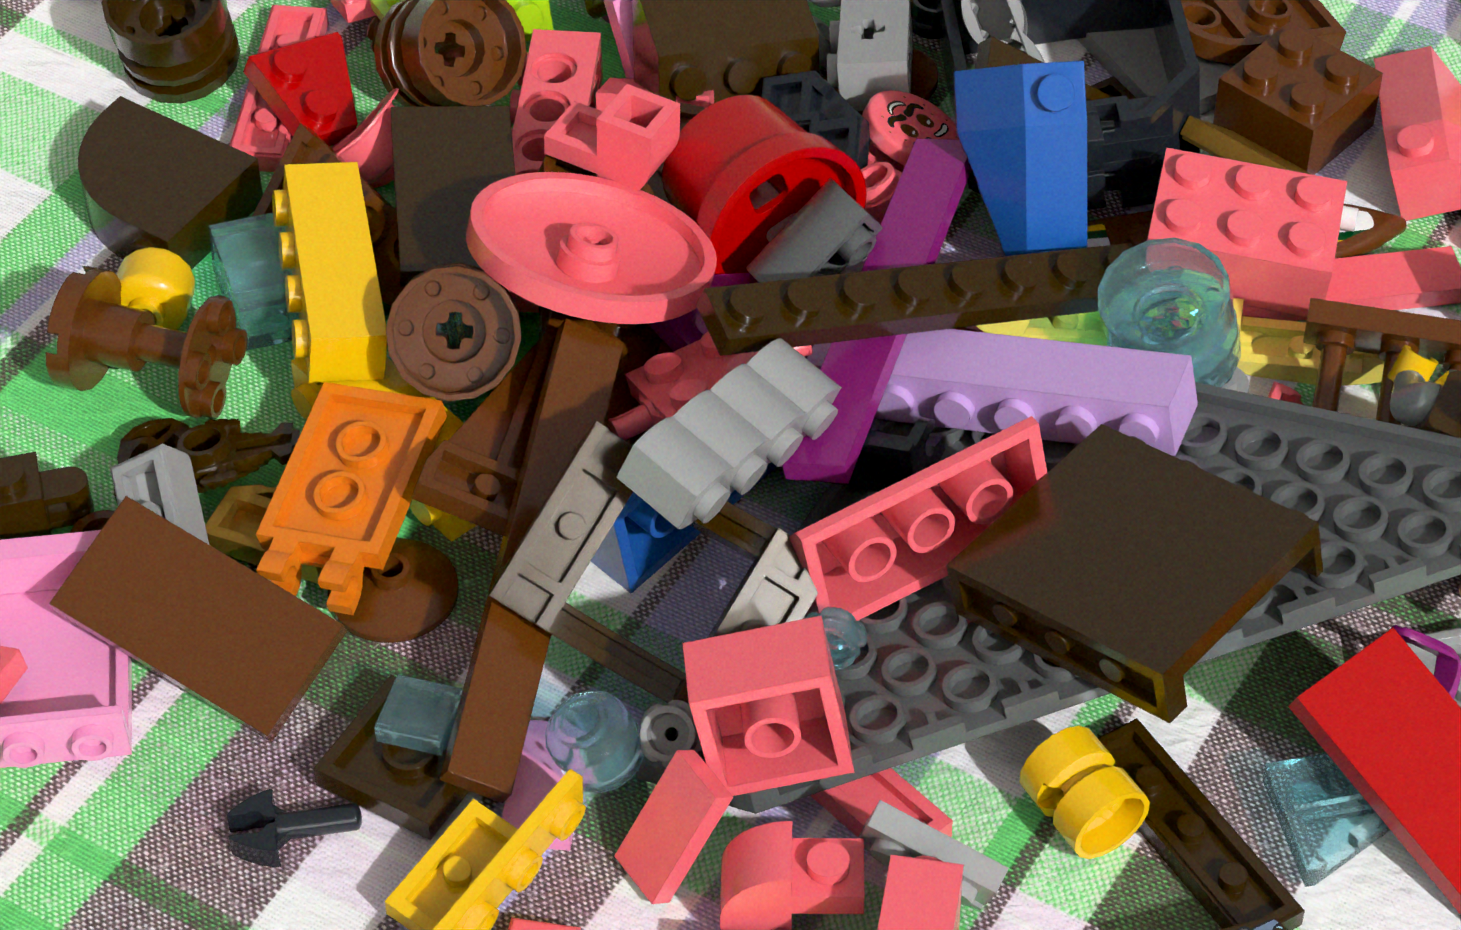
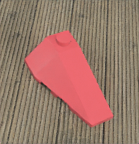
[1374,46,1461,221]

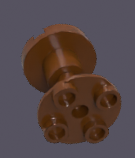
[46,266,247,419]

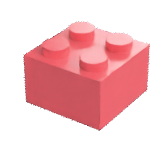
[682,615,854,796]

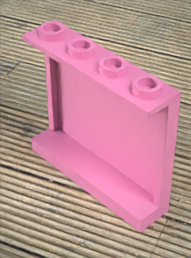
[0,530,132,768]

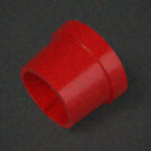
[662,95,867,275]

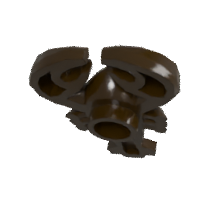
[114,418,300,506]

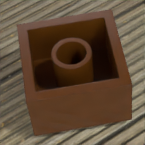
[1213,22,1383,175]

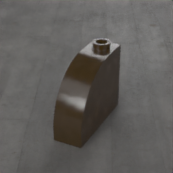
[78,96,263,270]

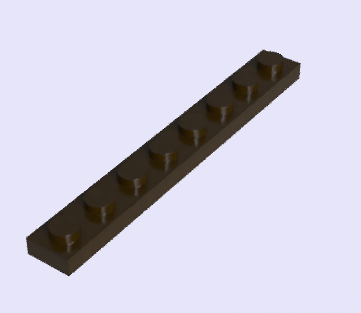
[696,243,1158,356]

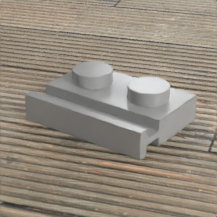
[858,800,1009,911]

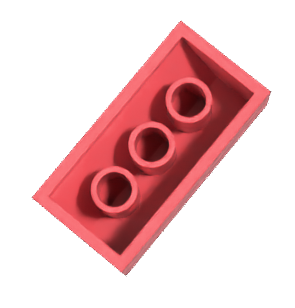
[789,416,1047,636]

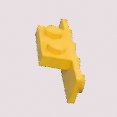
[384,769,586,930]

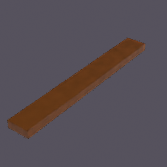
[439,318,624,803]

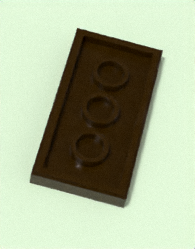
[391,106,515,287]

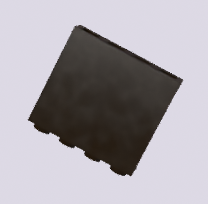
[946,424,1323,723]

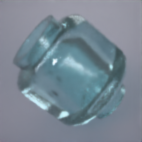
[545,690,644,793]

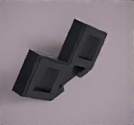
[761,70,870,169]

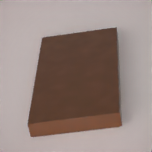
[49,496,347,742]

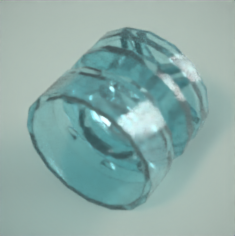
[1098,238,1241,387]

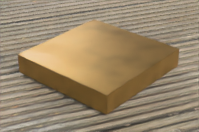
[1180,115,1313,175]

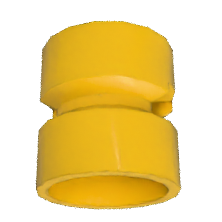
[1019,725,1150,859]

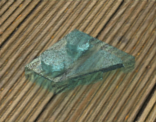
[1262,753,1390,887]

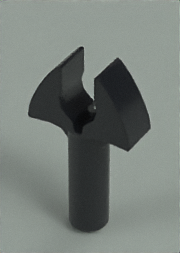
[227,789,362,867]

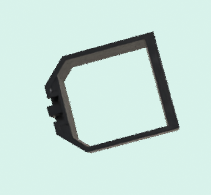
[936,0,1200,210]

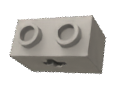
[827,0,913,111]

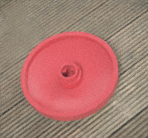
[466,172,717,324]

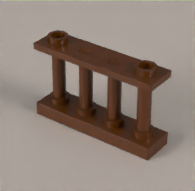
[1303,298,1461,425]

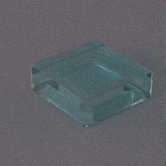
[374,675,462,756]

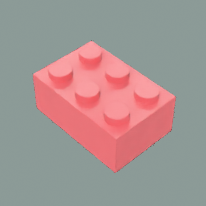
[1143,147,1347,317]

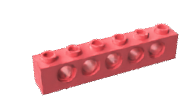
[509,29,603,313]

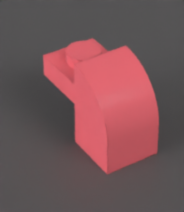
[544,84,680,191]
[720,821,865,930]

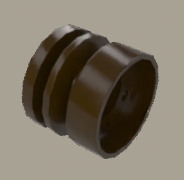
[101,0,241,104]

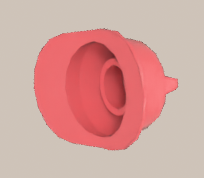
[331,88,399,188]

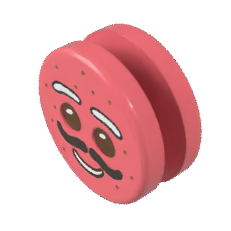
[862,90,959,172]

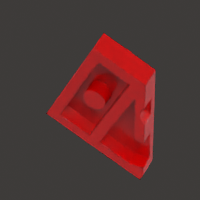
[243,32,358,146]

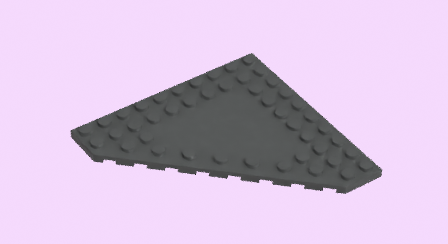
[632,382,1461,814]

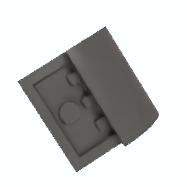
[746,177,883,282]

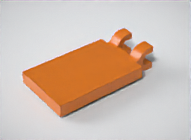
[256,382,447,615]

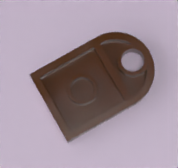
[1181,0,1346,64]

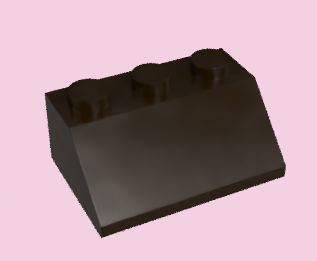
[632,0,819,103]

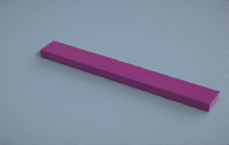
[782,138,972,483]

